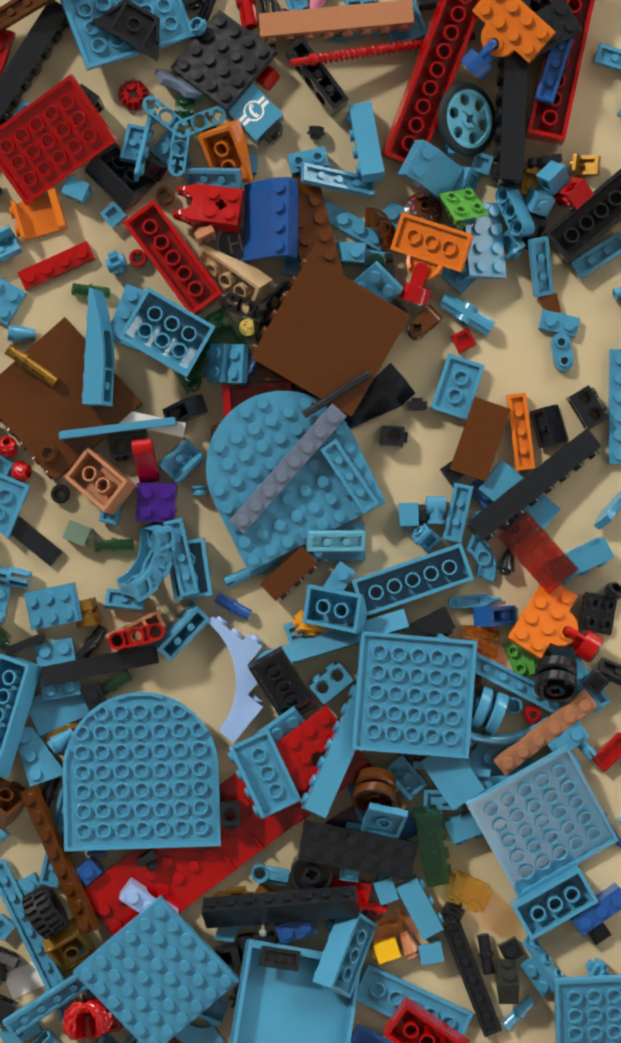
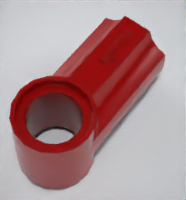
[236,0,259,30]

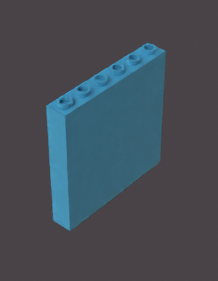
[229,939,361,1043]

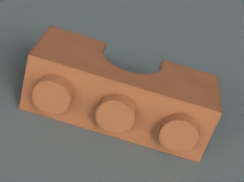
[105,609,168,653]

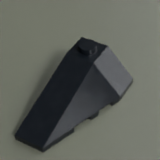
[341,363,415,429]

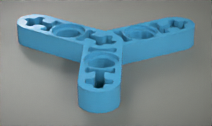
[142,96,226,177]

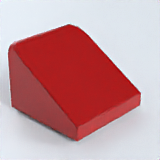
[255,66,280,91]

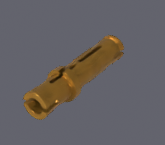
[4,344,59,388]

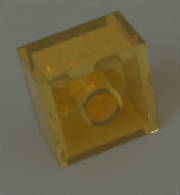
[444,868,493,913]

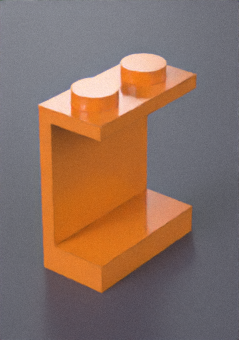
[9,188,68,241]

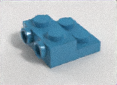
[205,344,249,384]

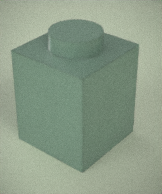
[62,520,94,547]

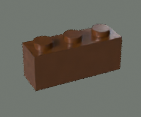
[260,544,320,601]

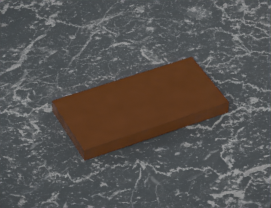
[449,397,511,482]

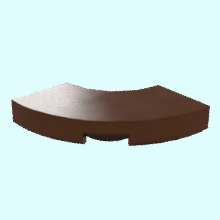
[365,207,396,247]

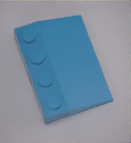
[118,287,216,378]

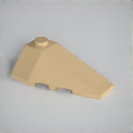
[197,244,273,313]

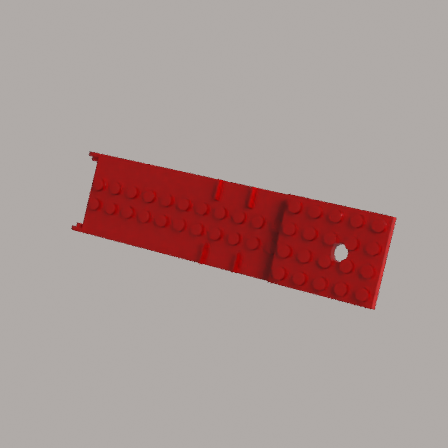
[84,705,373,936]

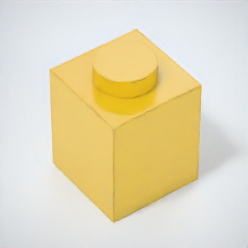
[370,934,401,964]

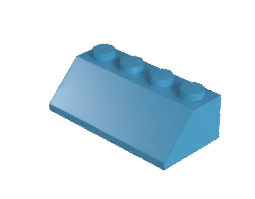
[312,913,378,999]

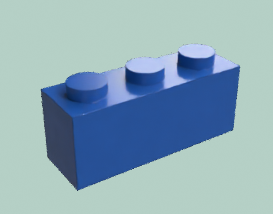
[570,883,621,936]

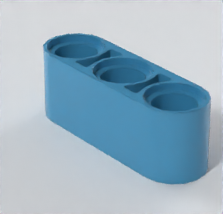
[495,186,535,237]

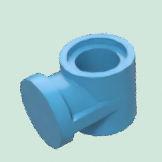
[425,496,446,524]

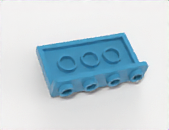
[455,202,507,280]
[227,729,301,820]

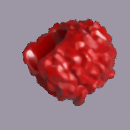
[62,999,113,1041]

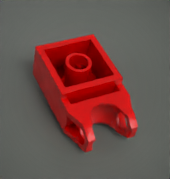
[173,184,244,234]

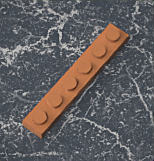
[493,689,598,776]

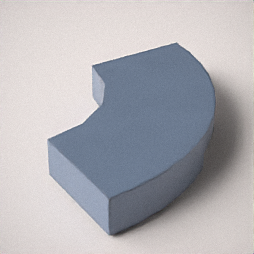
[155,68,204,100]

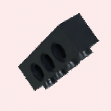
[286,37,349,117]

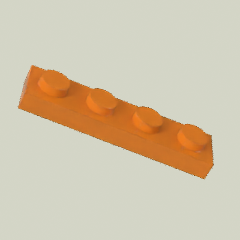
[506,393,535,471]

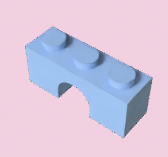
[119,877,179,913]

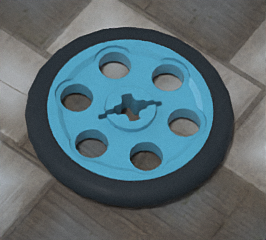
[437,82,496,157]

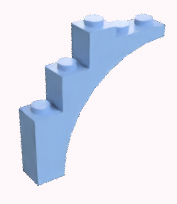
[208,615,264,743]

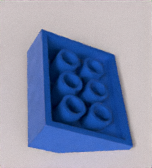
[243,177,299,262]

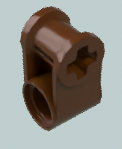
[408,304,443,340]

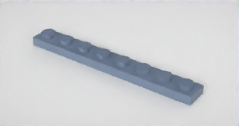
[229,403,347,534]

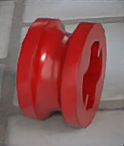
[129,249,147,268]

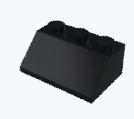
[84,143,156,211]

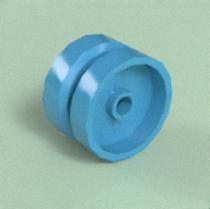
[471,685,509,735]

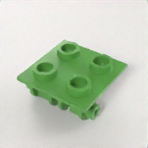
[438,188,489,229]
[502,642,547,677]

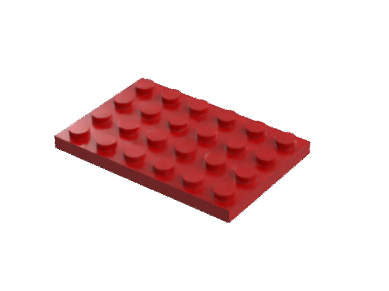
[0,74,118,205]

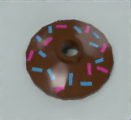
[404,192,442,223]

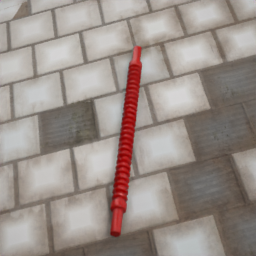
[290,32,475,67]

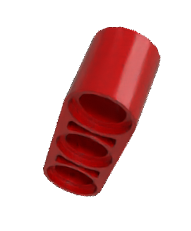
[132,438,159,483]
[108,623,166,649]

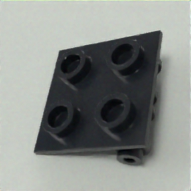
[578,592,617,635]

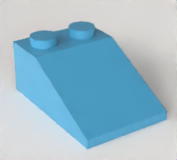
[397,139,463,201]

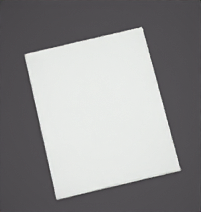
[6,961,44,999]

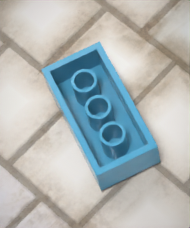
[509,865,598,941]

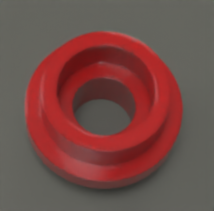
[523,705,542,724]

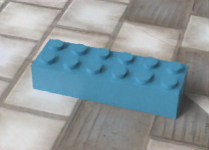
[351,543,474,616]
[0,654,42,777]

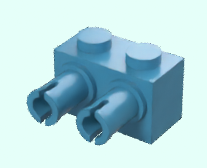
[547,721,598,767]

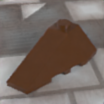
[0,777,26,830]

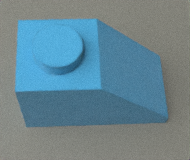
[335,241,366,267]

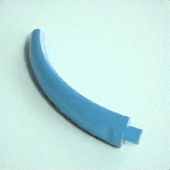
[470,716,549,745]

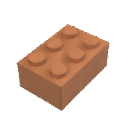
[64,447,137,516]

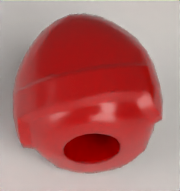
[0,435,17,458]
[11,461,32,482]

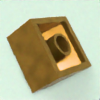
[42,917,96,974]

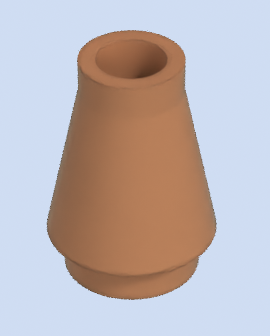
[399,929,420,960]

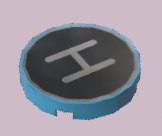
[216,225,244,262]

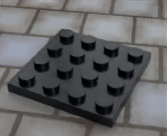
[171,10,277,112]

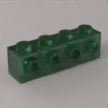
[413,804,453,888]

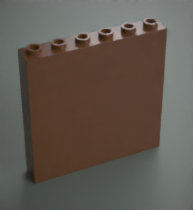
[249,255,411,417]
[0,317,143,480]

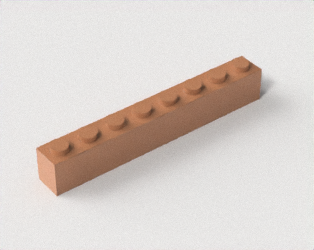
[259,0,414,44]

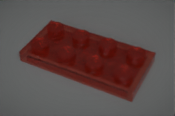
[498,511,579,594]

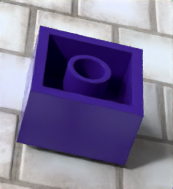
[136,483,178,522]

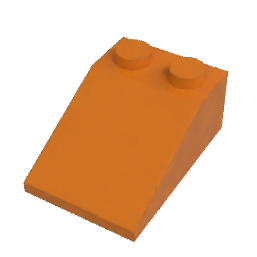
[198,119,253,183]

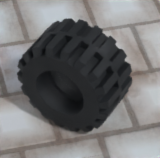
[22,884,68,939]

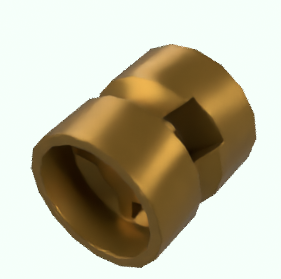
[75,597,101,629]

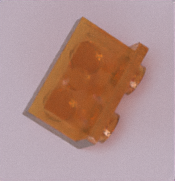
[460,625,500,659]

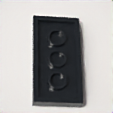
[247,646,318,716]

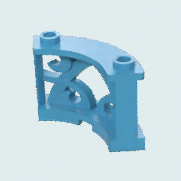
[116,522,175,602]

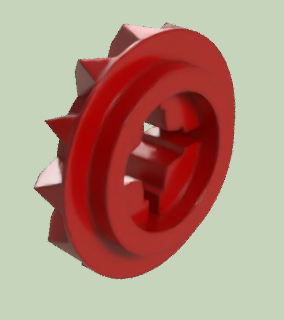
[118,79,149,110]

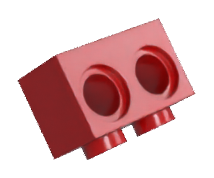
[553,176,594,210]

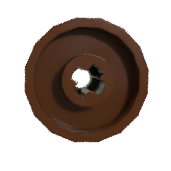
[353,767,397,813]

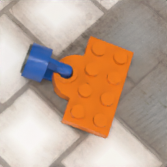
[461,0,556,81]

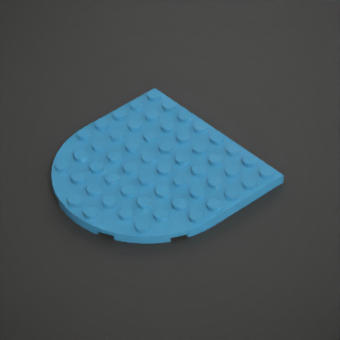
[206,391,386,572]
[63,692,221,851]

